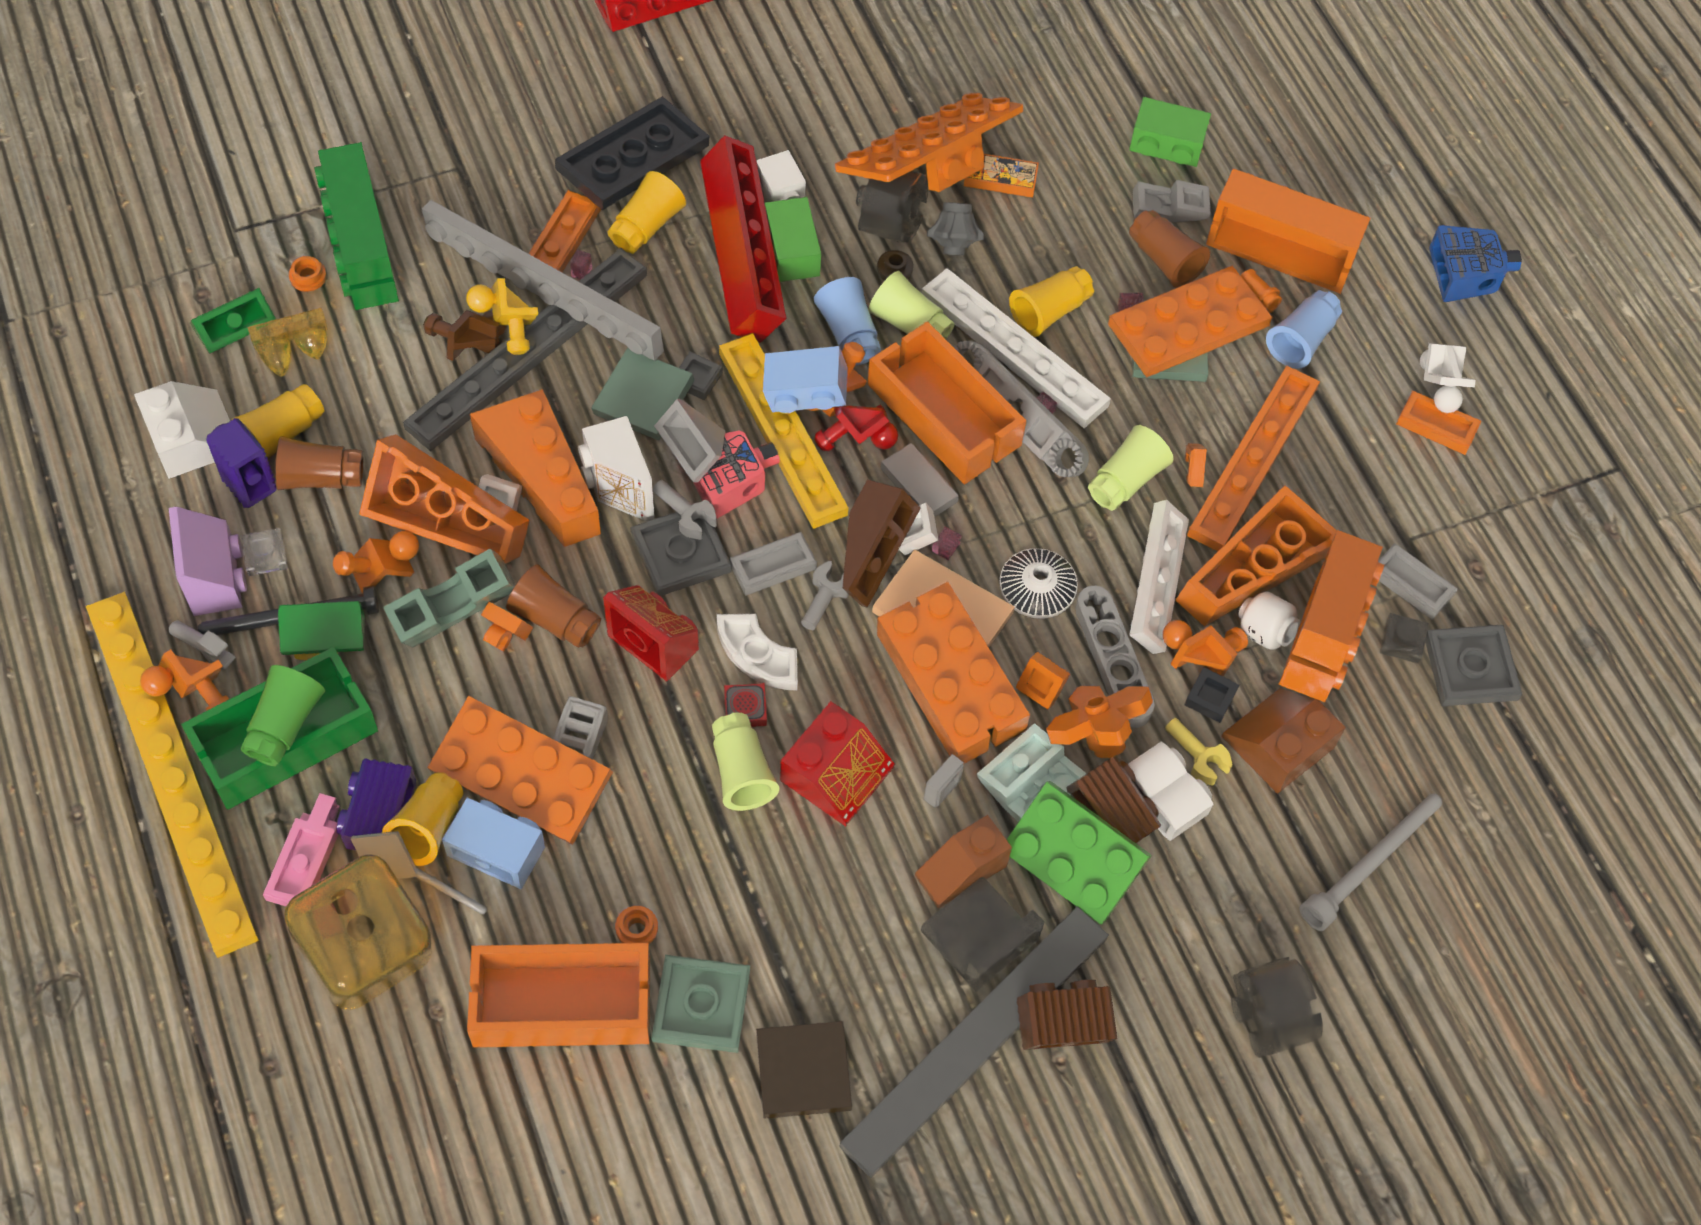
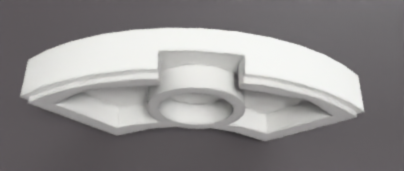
[717,614,798,691]

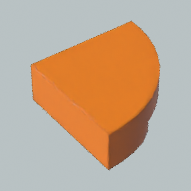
[1185,443,1207,487]

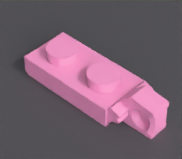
[263,793,340,912]

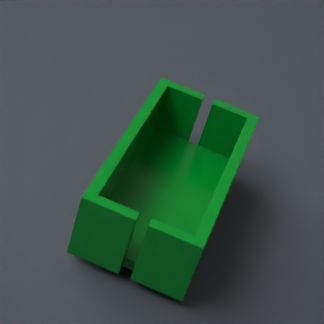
[314,142,399,310]
[181,647,378,810]

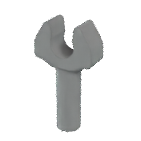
[653,480,717,540]
[801,561,849,630]
[169,620,236,670]

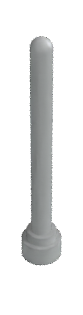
[1299,793,1442,931]

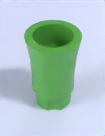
[241,665,325,766]

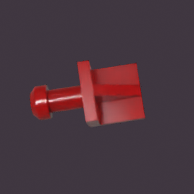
[814,404,898,452]

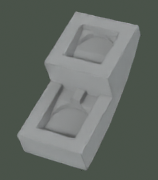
[1133,180,1211,222]

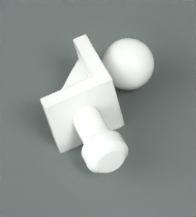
[1420,343,1476,413]

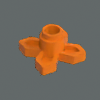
[1046,686,1153,758]

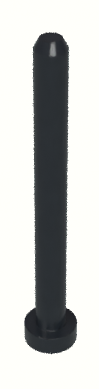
[198,586,379,635]

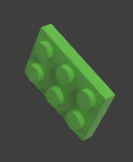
[1007,781,1152,925]

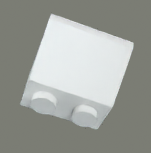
[134,381,230,479]

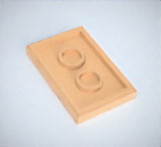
[872,549,1015,647]

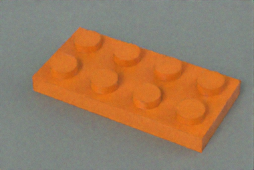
[1108,265,1273,378]
[427,696,613,845]

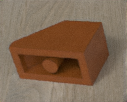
[915,815,1012,909]

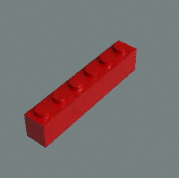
[700,135,787,343]

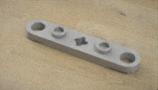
[953,341,1089,477]

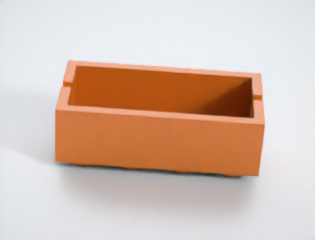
[1206,168,1371,294]
[867,321,1027,485]
[1279,530,1384,702]
[877,581,1030,764]
[467,943,650,1047]

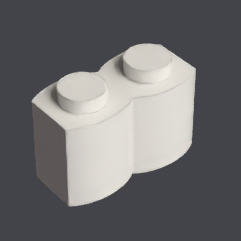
[1128,741,1213,841]

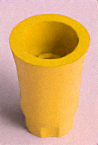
[607,171,686,254]
[1009,266,1094,337]
[232,384,325,461]
[382,772,463,866]

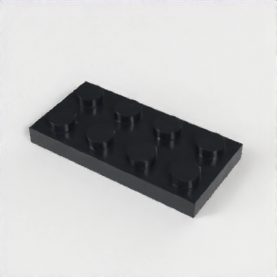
[555,96,710,210]

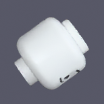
[1239,591,1301,650]

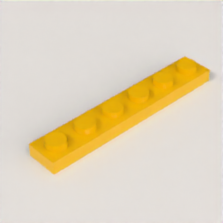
[719,333,849,529]

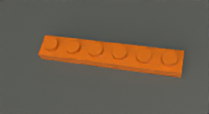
[1187,365,1320,551]

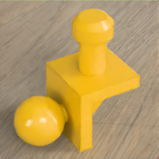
[466,278,538,355]

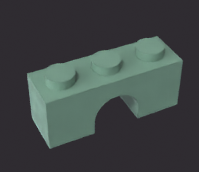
[383,549,516,647]

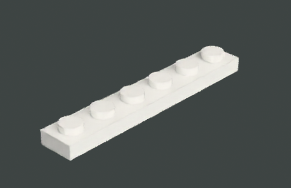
[922,268,1111,428]

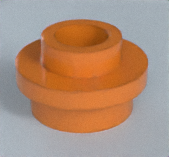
[289,256,327,292]
[615,906,658,944]

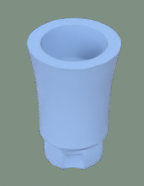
[814,277,881,365]
[1266,290,1342,369]

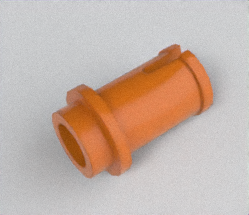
[1241,269,1282,313]

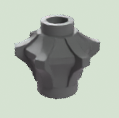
[927,202,984,255]

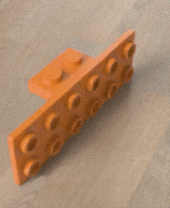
[835,93,1024,192]

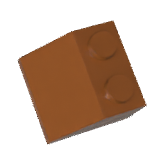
[1221,688,1346,794]

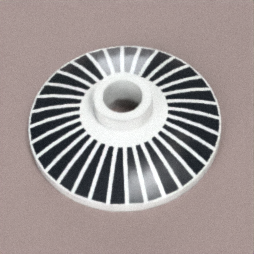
[999,549,1078,619]

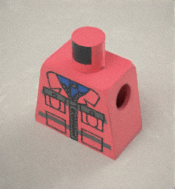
[693,430,780,519]

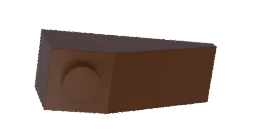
[842,479,921,608]

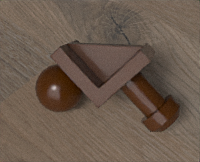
[423,310,507,361]

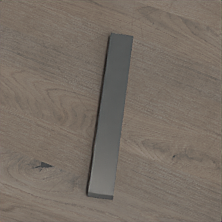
[403,248,647,452]
[839,906,1109,1178]

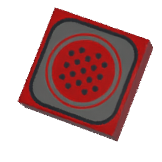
[724,683,767,727]

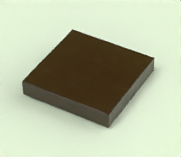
[756,1021,852,1119]

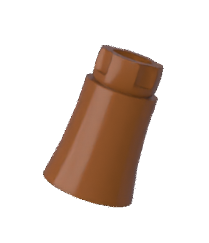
[1129,210,1210,288]
[276,436,364,491]
[506,564,601,648]

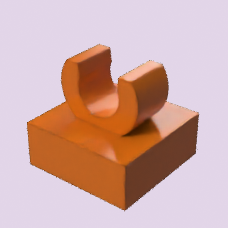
[481,602,533,652]
[1015,652,1070,710]

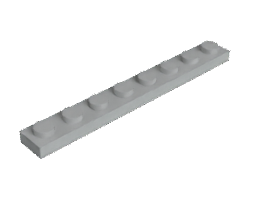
[421,200,664,361]

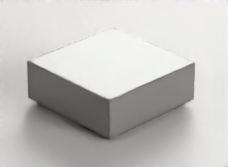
[924,754,964,808]

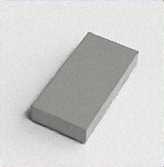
[881,443,959,517]
[730,532,817,596]
[1378,543,1458,620]

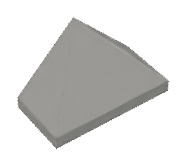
[654,399,725,483]

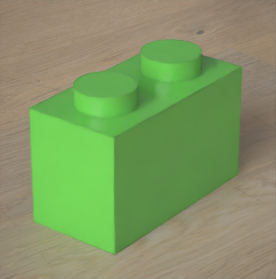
[1129,97,1211,167]
[765,197,821,282]

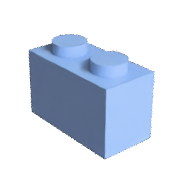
[763,346,848,413]
[442,797,545,889]

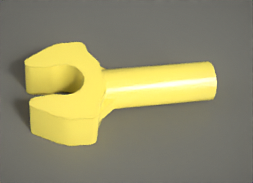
[1165,718,1233,786]

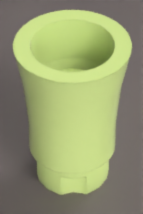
[868,271,955,339]
[1088,425,1173,511]
[712,712,780,811]

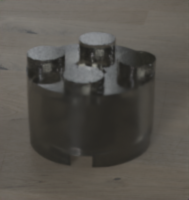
[856,170,929,243]
[1231,957,1323,1058]

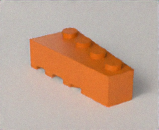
[470,389,601,547]
[359,434,530,564]
[1175,485,1337,627]

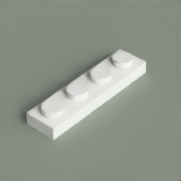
[1130,500,1189,654]

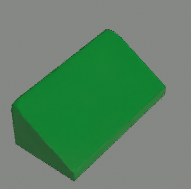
[190,288,277,354]
[278,601,365,655]

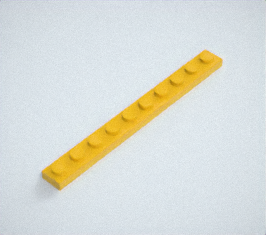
[86,592,259,958]

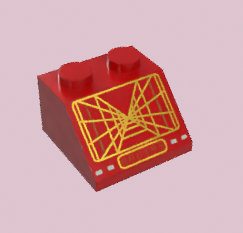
[603,585,699,682]
[780,701,895,827]

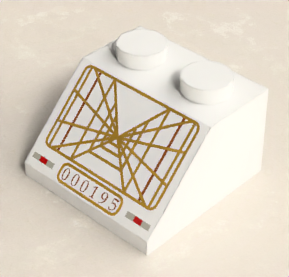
[578,416,654,521]

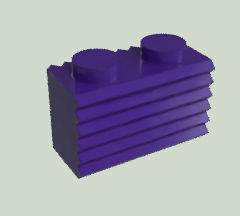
[206,418,277,508]
[337,758,416,850]

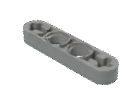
[1075,585,1155,728]

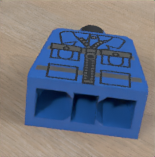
[1429,225,1522,302]

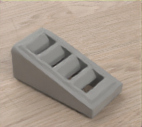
[553,696,608,760]

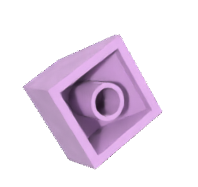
[169,507,247,616]

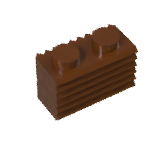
[1066,756,1162,843]
[1016,979,1117,1050]

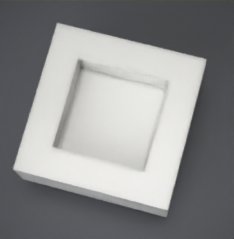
[479,474,522,511]
[899,503,939,555]

